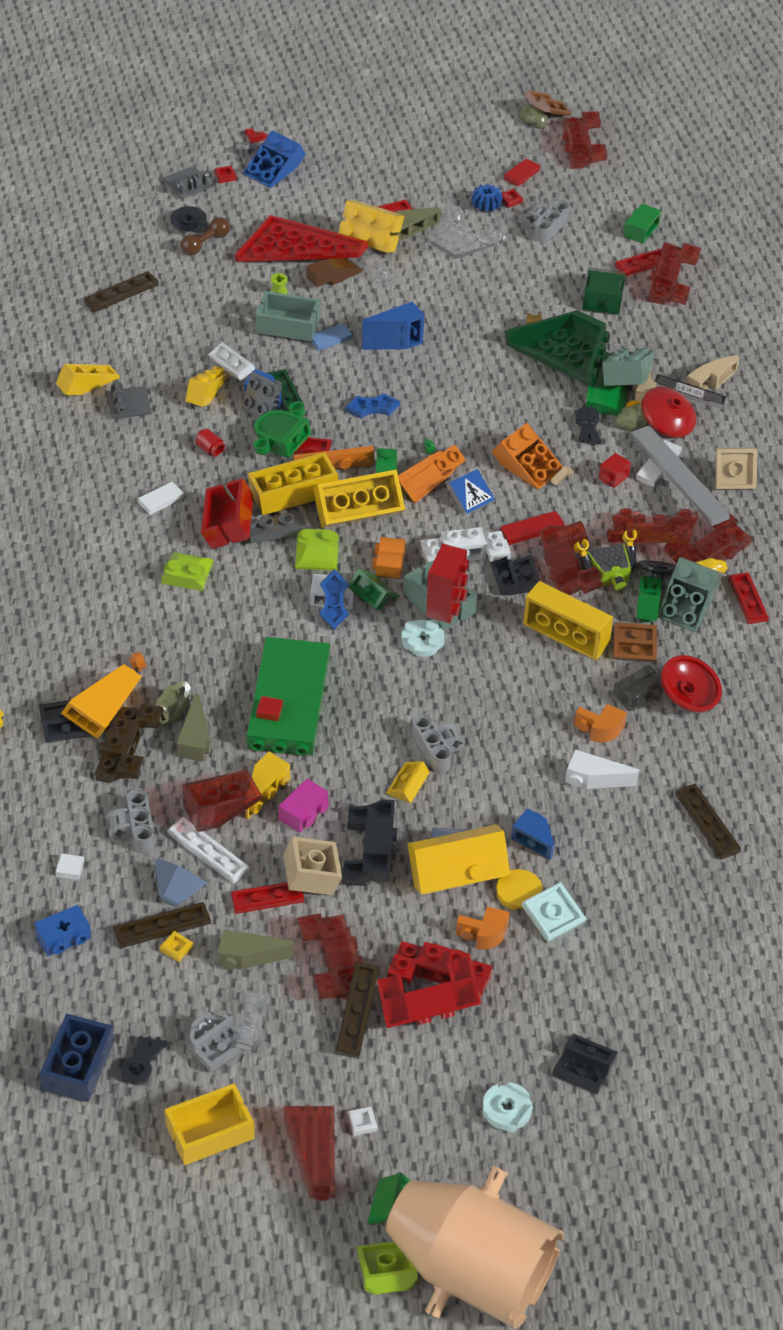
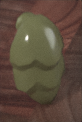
[519,104,548,128]
[614,403,651,432]
[154,681,190,725]

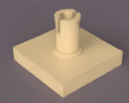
[715,447,758,489]

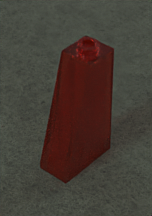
[284,1106,335,1201]

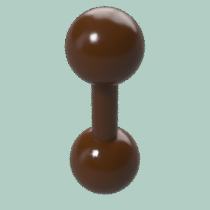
[180,217,230,256]

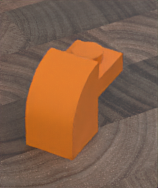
[574,704,627,743]
[456,906,510,949]

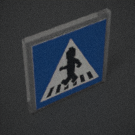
[445,466,498,518]

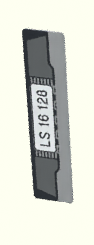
[655,374,726,410]

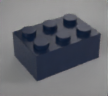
[40,1013,114,1103]

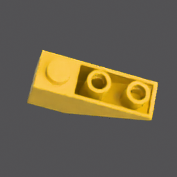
[185,366,230,407]
[245,752,291,819]

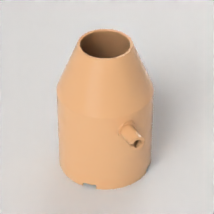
[386,1165,564,1329]

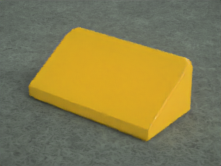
[386,761,430,803]

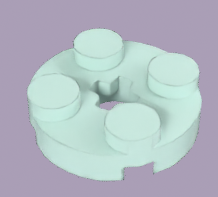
[401,620,444,657]
[483,1083,533,1132]

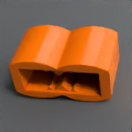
[372,537,406,579]

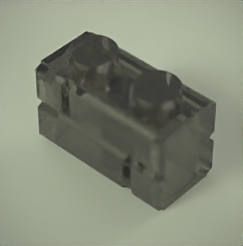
[613,665,664,711]

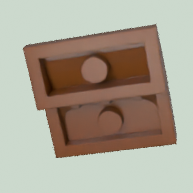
[524,90,571,116]
[613,622,657,662]

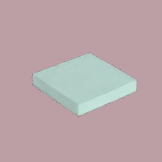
[521,882,587,942]

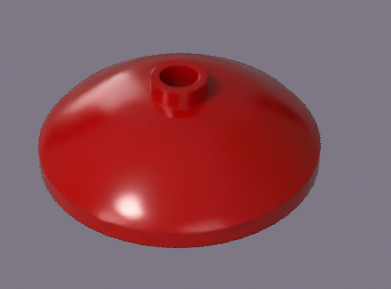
[641,387,696,438]
[661,655,722,713]

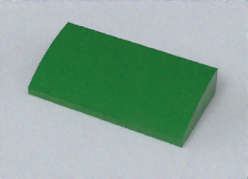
[586,352,628,416]

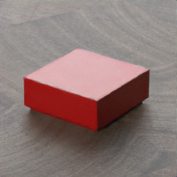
[214,165,237,184]
[502,189,523,208]
[256,696,283,721]

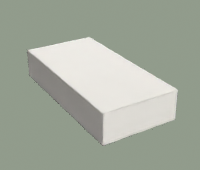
[138,482,184,515]

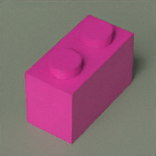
[279,778,329,833]

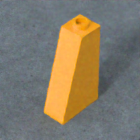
[61,664,142,739]

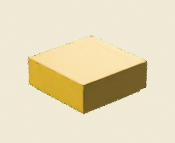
[160,931,193,962]

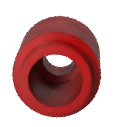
[195,428,225,457]

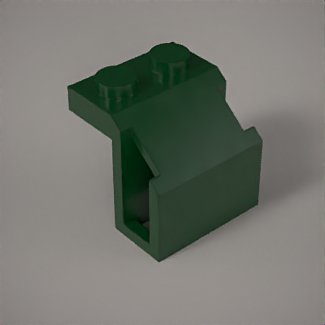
[582,267,626,314]

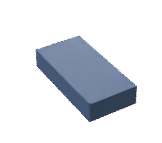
[312,323,352,351]

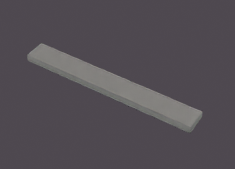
[632,426,730,526]

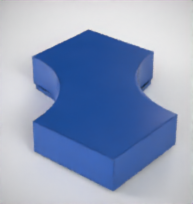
[345,393,400,419]
[319,569,350,630]

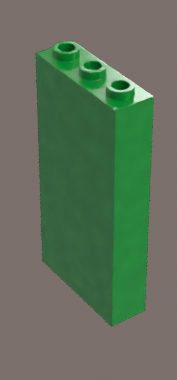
[247,637,330,756]

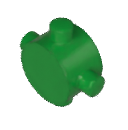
[423,438,435,455]

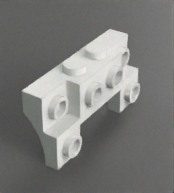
[420,527,511,563]

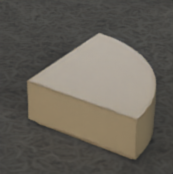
[550,466,574,485]

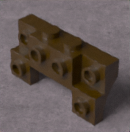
[95,704,164,783]

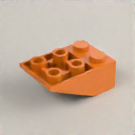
[491,423,563,489]

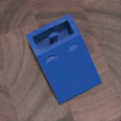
[242,130,306,188]
[362,301,425,350]

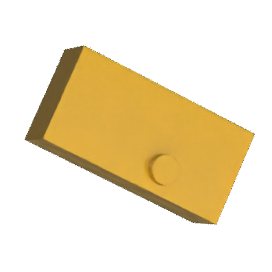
[248,452,339,515]
[313,470,405,528]
[523,581,613,661]
[408,825,510,895]

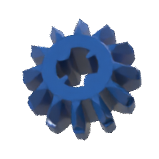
[471,184,502,213]

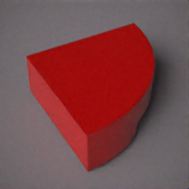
[244,128,268,143]

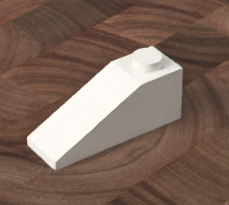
[565,750,640,789]

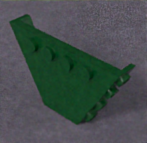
[504,310,610,387]

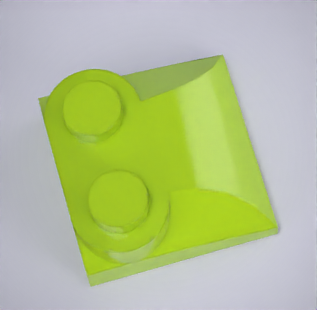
[295,529,339,571]
[162,552,214,591]
[357,1241,418,1295]

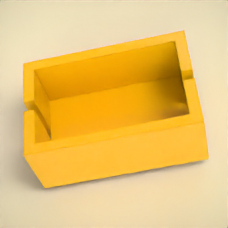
[338,200,404,253]
[164,1083,255,1166]

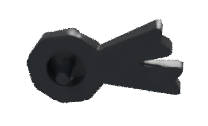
[575,406,602,446]
[121,1036,168,1085]

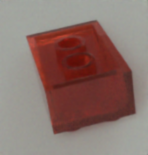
[182,770,262,832]

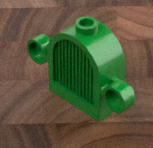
[253,401,312,458]

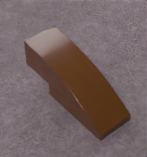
[306,258,363,288]

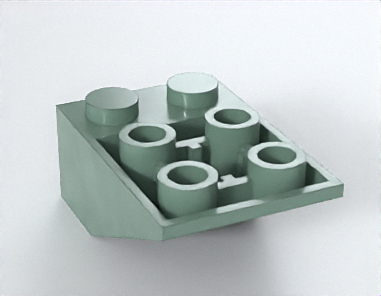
[603,348,655,385]
[658,557,723,632]

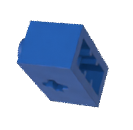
[34,905,91,956]

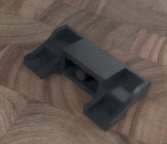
[343,799,398,886]

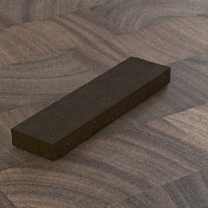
[84,271,159,313]
[675,784,741,860]
[113,902,211,949]
[335,961,379,1059]

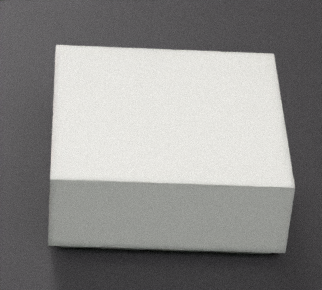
[56,854,84,880]
[347,1106,378,1136]

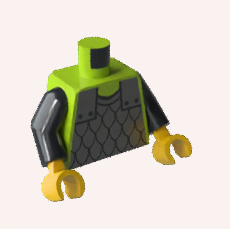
[574,530,637,591]

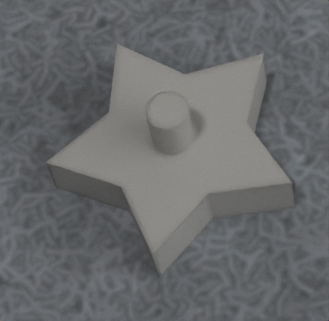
[236,143,257,153]

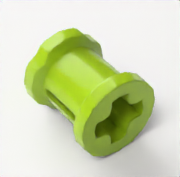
[271,273,288,294]

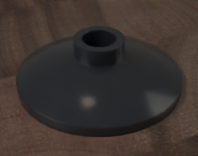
[170,206,207,231]
[638,560,676,579]

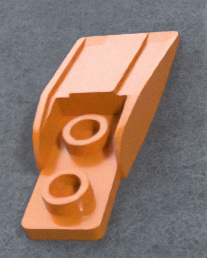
[398,445,465,503]

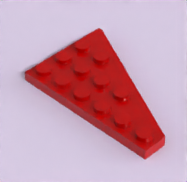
[235,215,368,262]

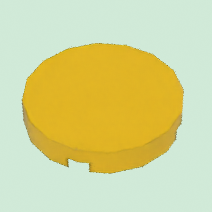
[496,869,543,911]

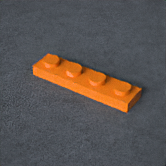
[294,446,375,470]

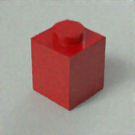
[599,452,631,488]

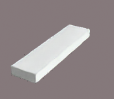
[167,817,250,884]

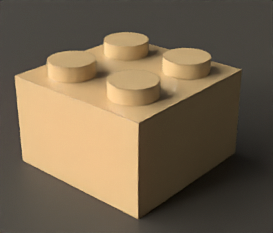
[283,836,342,895]

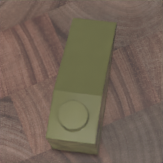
[390,207,441,242]
[177,694,212,762]
[218,930,294,970]

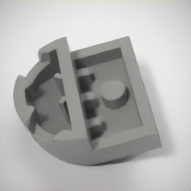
[190,1012,249,1073]

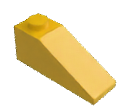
[56,364,120,396]

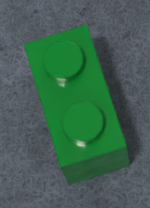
[623,203,661,244]

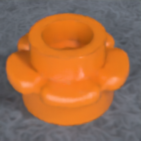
[129,651,147,672]

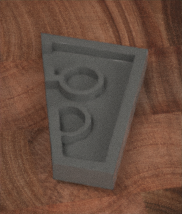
[249,504,311,543]

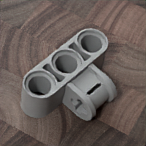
[524,200,570,243]
[412,713,465,774]
[106,789,154,854]

